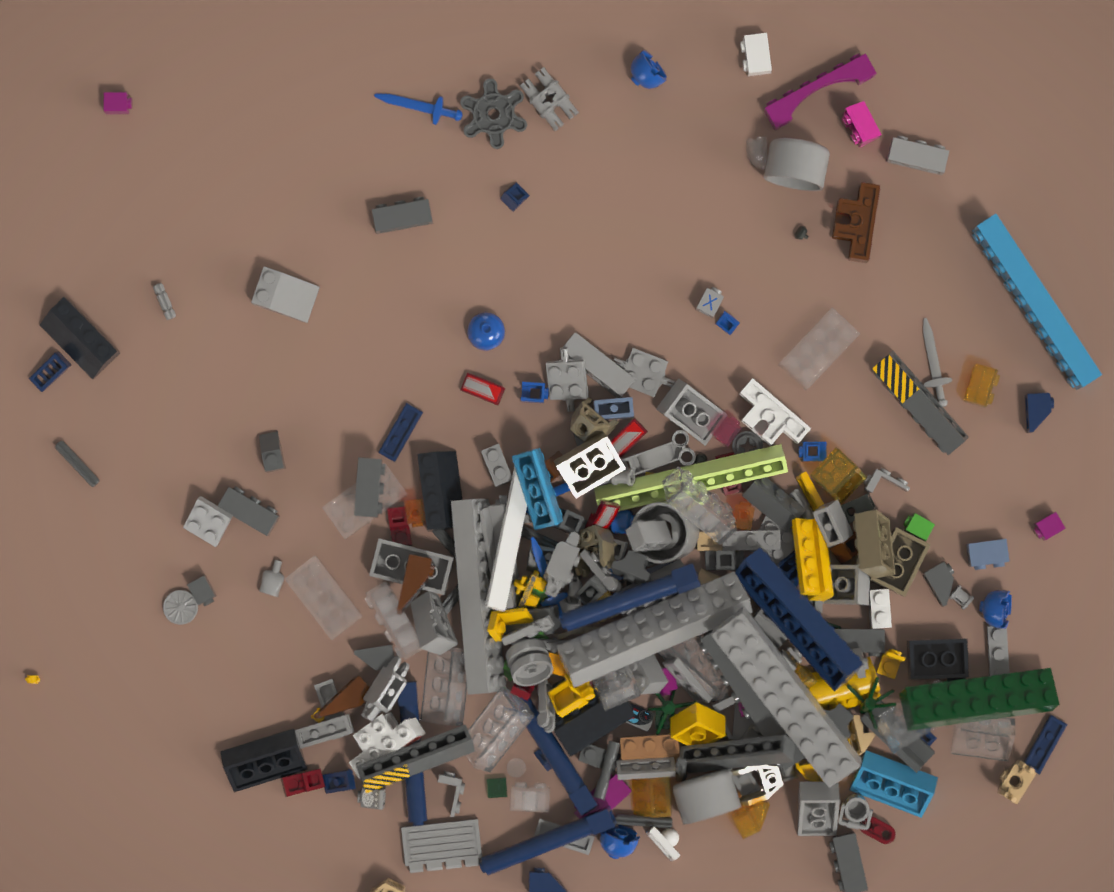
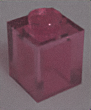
[712,416,742,447]

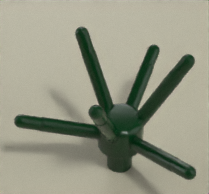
[847,676,896,729]
[648,690,698,735]

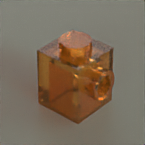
[404,499,426,528]
[731,501,755,531]

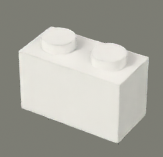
[740,33,772,76]
[869,589,892,629]

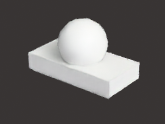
[646,826,680,861]

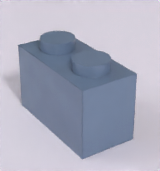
[594,397,634,420]
[966,539,1010,570]

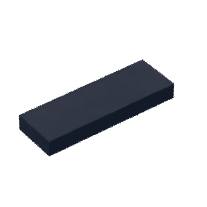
[378,403,423,462]
[1024,715,1068,775]

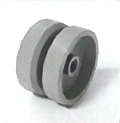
[506,639,554,686]

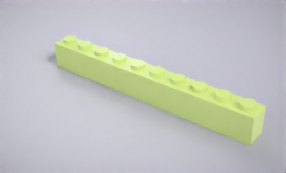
[594,444,788,511]

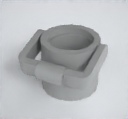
[839,794,873,830]

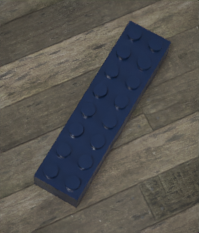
[735,547,863,692]

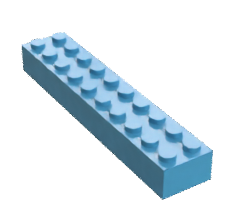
[972,214,1102,390]

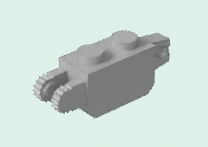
[543,532,581,598]
[361,656,410,721]

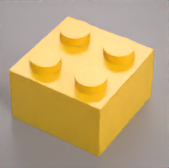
[670,702,726,746]

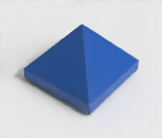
[715,311,740,335]

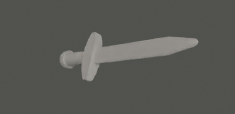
[923,318,952,407]

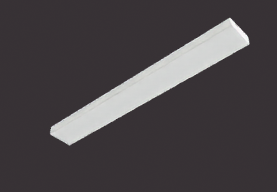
[485,466,527,612]

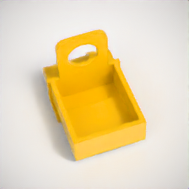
[547,674,595,718]

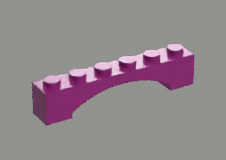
[764,53,877,130]

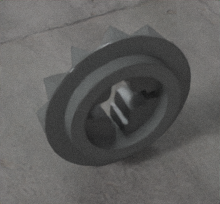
[732,431,763,455]

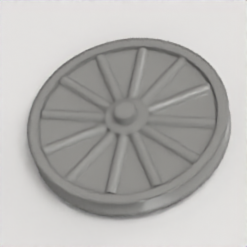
[163,590,198,625]

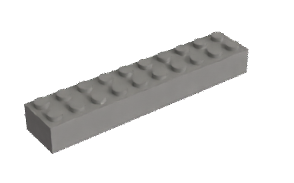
[451,499,506,695]
[556,572,752,687]
[711,607,862,788]

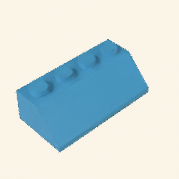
[512,448,563,530]
[850,750,938,818]

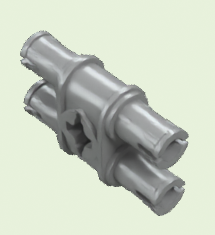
[520,67,579,131]

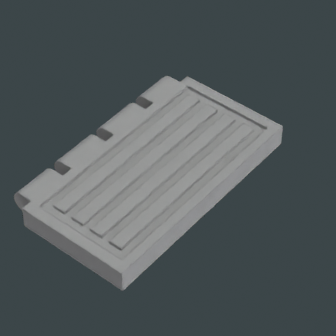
[401,819,482,873]

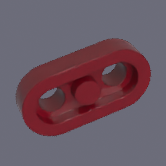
[860,816,896,844]

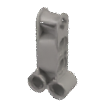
[621,430,696,476]

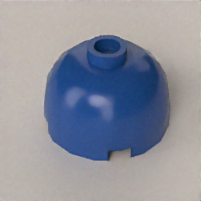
[631,50,667,89]
[467,312,505,351]
[979,590,1012,629]
[600,825,640,859]

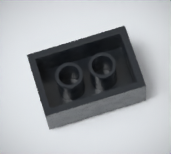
[907,639,969,680]

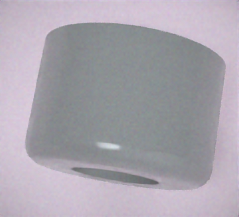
[764,138,830,191]
[631,500,699,564]
[673,769,742,825]

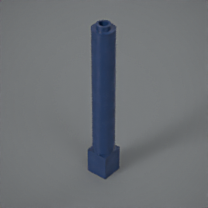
[559,563,701,632]
[398,681,428,826]
[508,692,599,816]
[479,805,617,876]

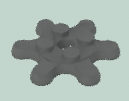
[460,78,527,149]

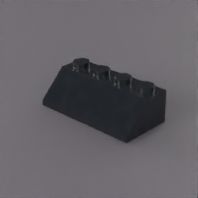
[40,297,120,380]
[417,451,463,532]
[553,679,636,757]
[220,728,308,793]

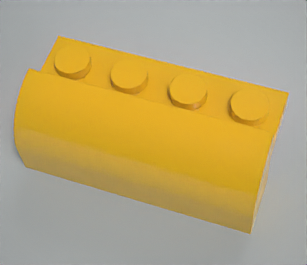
[791,518,834,601]
[799,656,881,711]

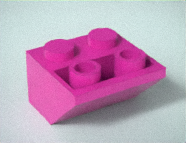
[841,101,882,148]

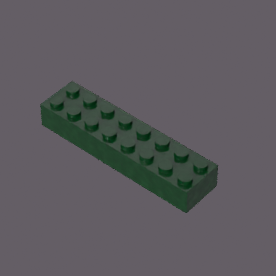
[899,668,1060,731]

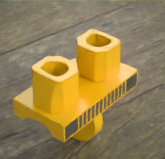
[513,570,547,608]

